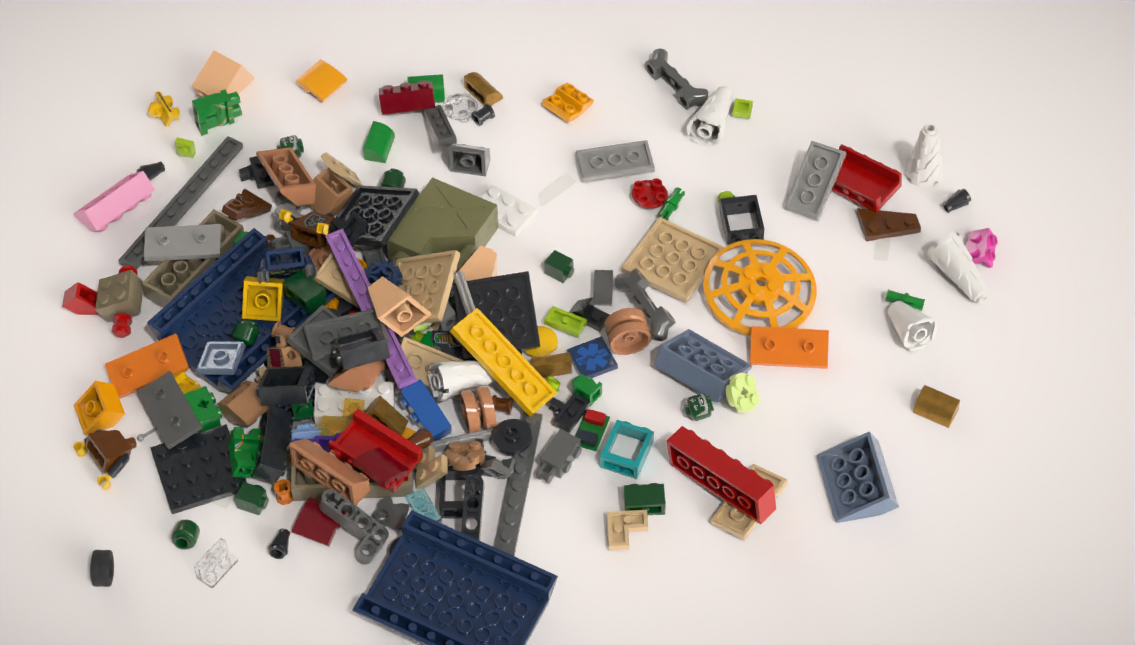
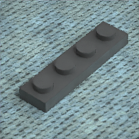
[424,105,457,147]

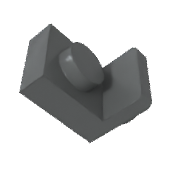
[481,458,516,479]

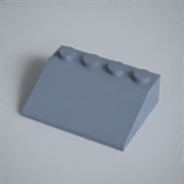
[654,329,753,403]
[816,431,899,523]

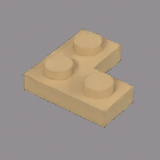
[415,446,448,490]
[607,510,648,551]

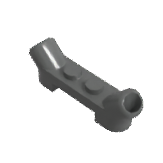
[645,48,708,109]
[615,268,676,341]

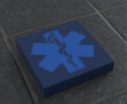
[567,336,618,378]

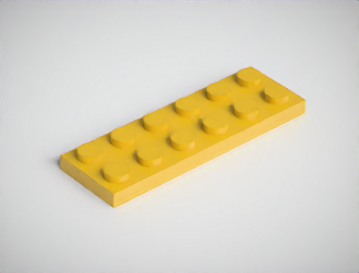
[450,308,557,417]

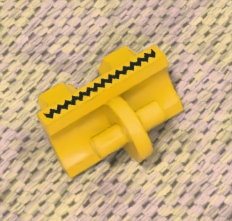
[147,91,180,126]

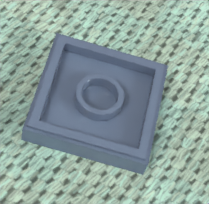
[196,342,245,375]

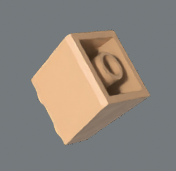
[192,50,254,98]
[458,245,498,281]
[368,276,432,337]

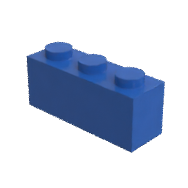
[399,379,452,441]

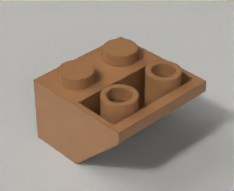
[308,168,353,216]
[217,380,270,426]

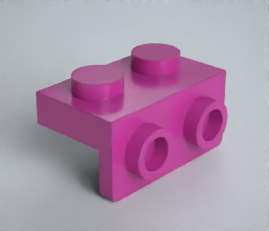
[966,228,998,268]

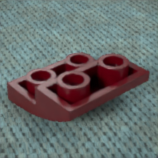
[354,448,410,487]
[291,497,346,547]

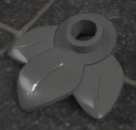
[372,496,409,530]

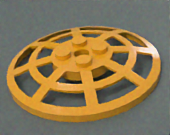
[703,239,817,336]

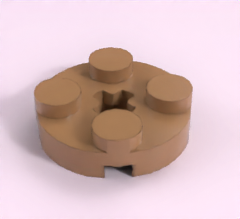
[445,441,485,471]

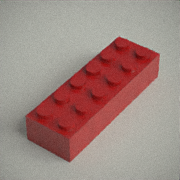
[666,426,776,525]

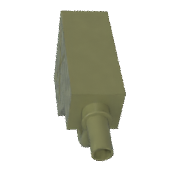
[387,177,498,276]

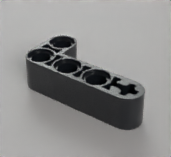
[461,474,485,541]

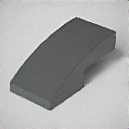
[593,270,613,306]

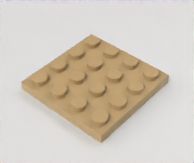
[621,217,724,303]
[393,250,460,324]

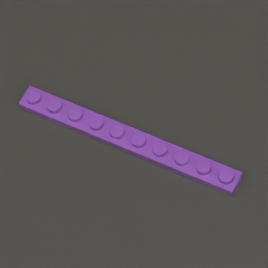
[325,228,417,389]

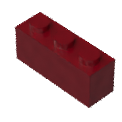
[379,80,436,115]

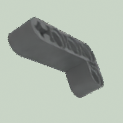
[319,489,389,564]

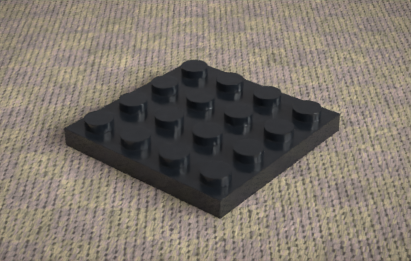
[334,185,419,247]
[452,271,541,360]
[150,424,247,514]

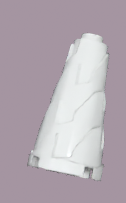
[687,86,733,147]
[905,124,943,187]
[927,232,989,303]
[428,361,496,401]

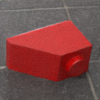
[62,282,100,315]

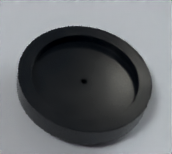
[492,419,532,455]

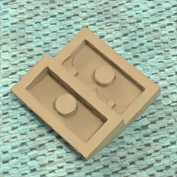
[320,152,363,187]

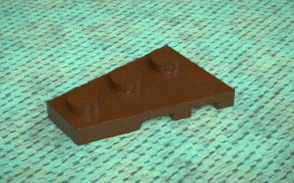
[221,189,272,220]
[857,208,921,241]

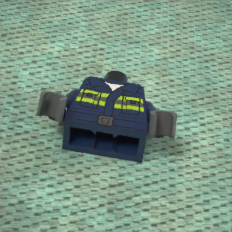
[257,247,317,284]

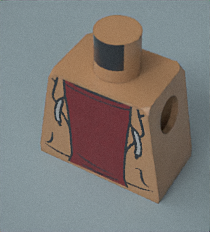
[267,334,302,368]

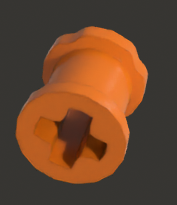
[274,479,293,505]

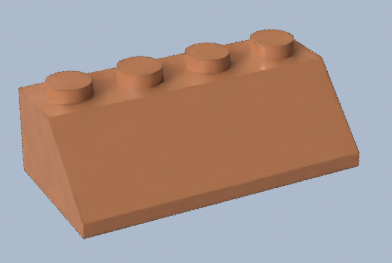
[256,147,316,206]
[328,359,387,392]
[289,438,370,505]

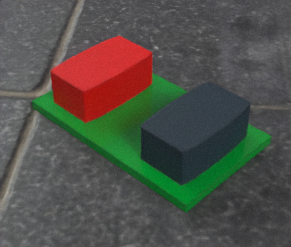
[575,409,610,452]

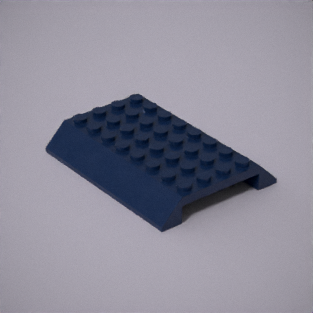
[147,228,337,392]
[352,510,558,645]

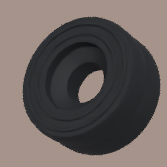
[90,550,114,587]

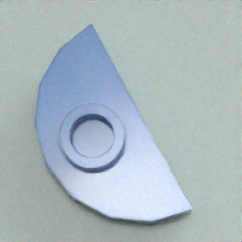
[291,423,330,441]

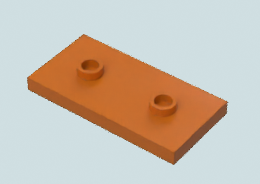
[750,326,829,369]
[105,334,190,399]

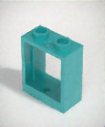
[600,420,654,479]

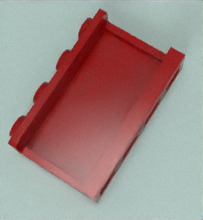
[832,144,902,213]
[328,408,423,493]

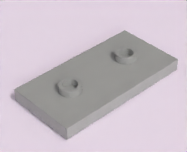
[576,140,655,182]
[784,140,846,221]
[144,224,222,261]

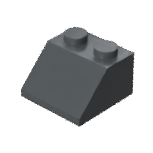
[449,143,491,177]

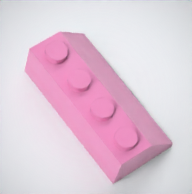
[73,171,155,232]

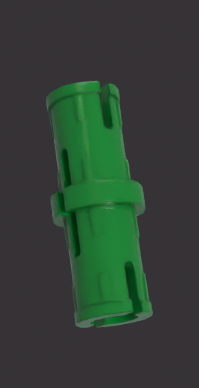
[657,187,685,220]
[885,289,925,311]

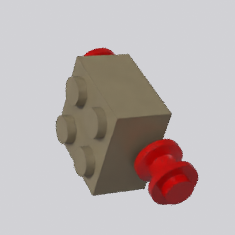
[95,265,143,338]

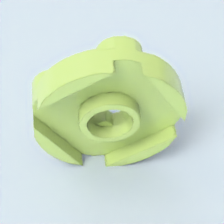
[726,373,760,413]

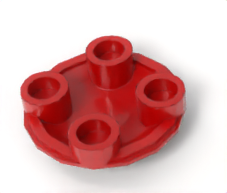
[632,178,668,208]

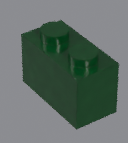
[283,270,327,315]
[624,483,666,516]

